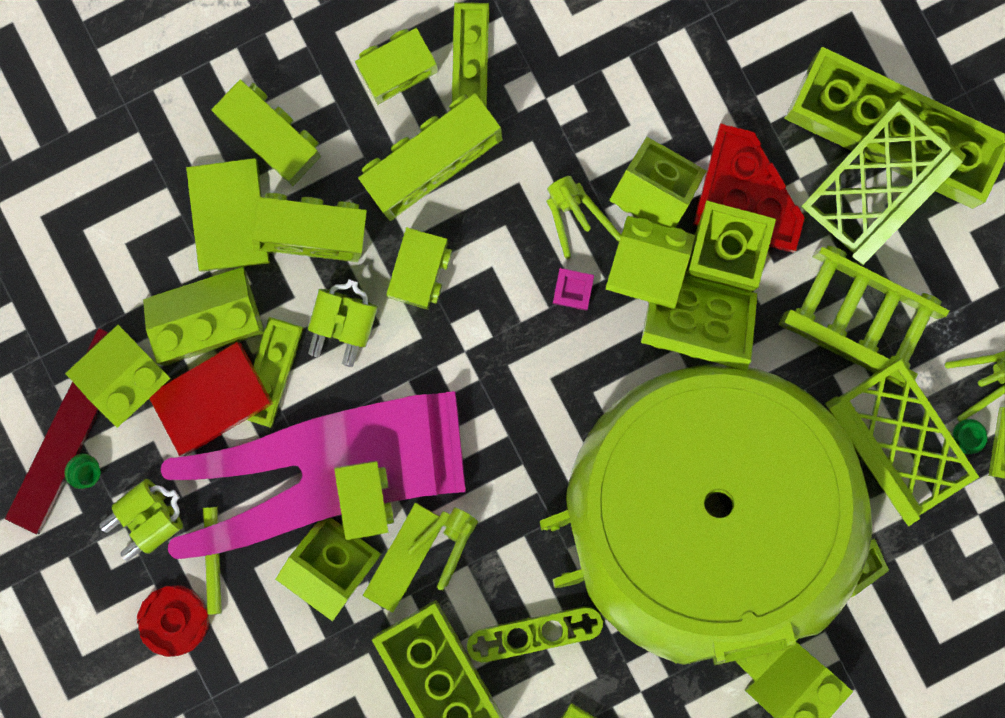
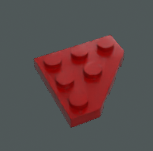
[692,123,805,253]

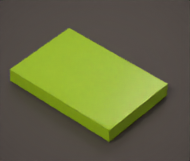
[186,158,270,272]

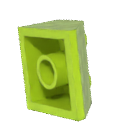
[609,136,707,228]
[685,201,776,292]
[605,216,695,309]
[65,325,170,428]
[275,517,381,621]
[745,642,853,718]

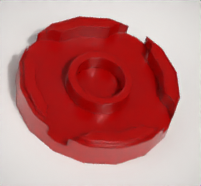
[137,585,209,657]

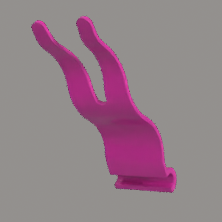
[161,391,466,559]

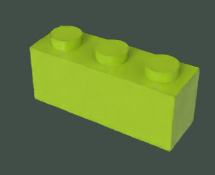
[211,79,321,186]

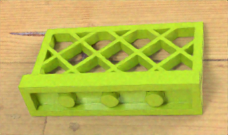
[801,100,966,266]
[825,359,980,526]

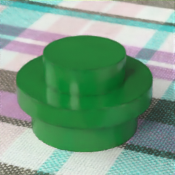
[951,419,988,454]
[65,454,101,489]

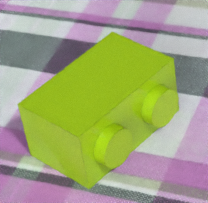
[355,28,438,105]
[386,227,452,310]
[334,461,394,540]

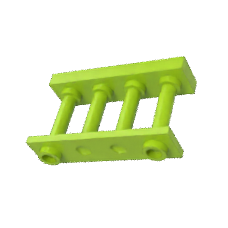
[778,245,950,388]

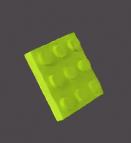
[641,274,758,371]

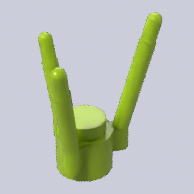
[546,176,621,259]
[945,350,1005,421]
[408,507,478,590]

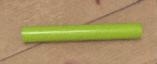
[203,507,222,615]

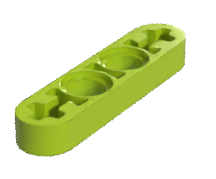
[467,606,603,663]

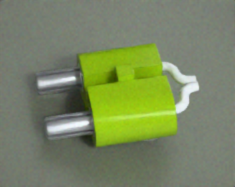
[308,279,378,367]
[100,479,183,561]

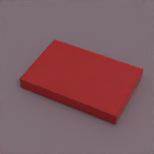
[149,342,273,457]

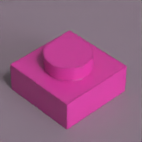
[552,268,594,311]

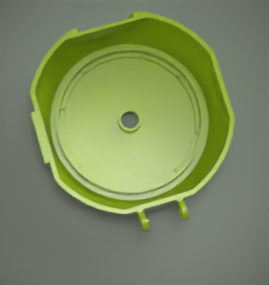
[540,363,872,665]

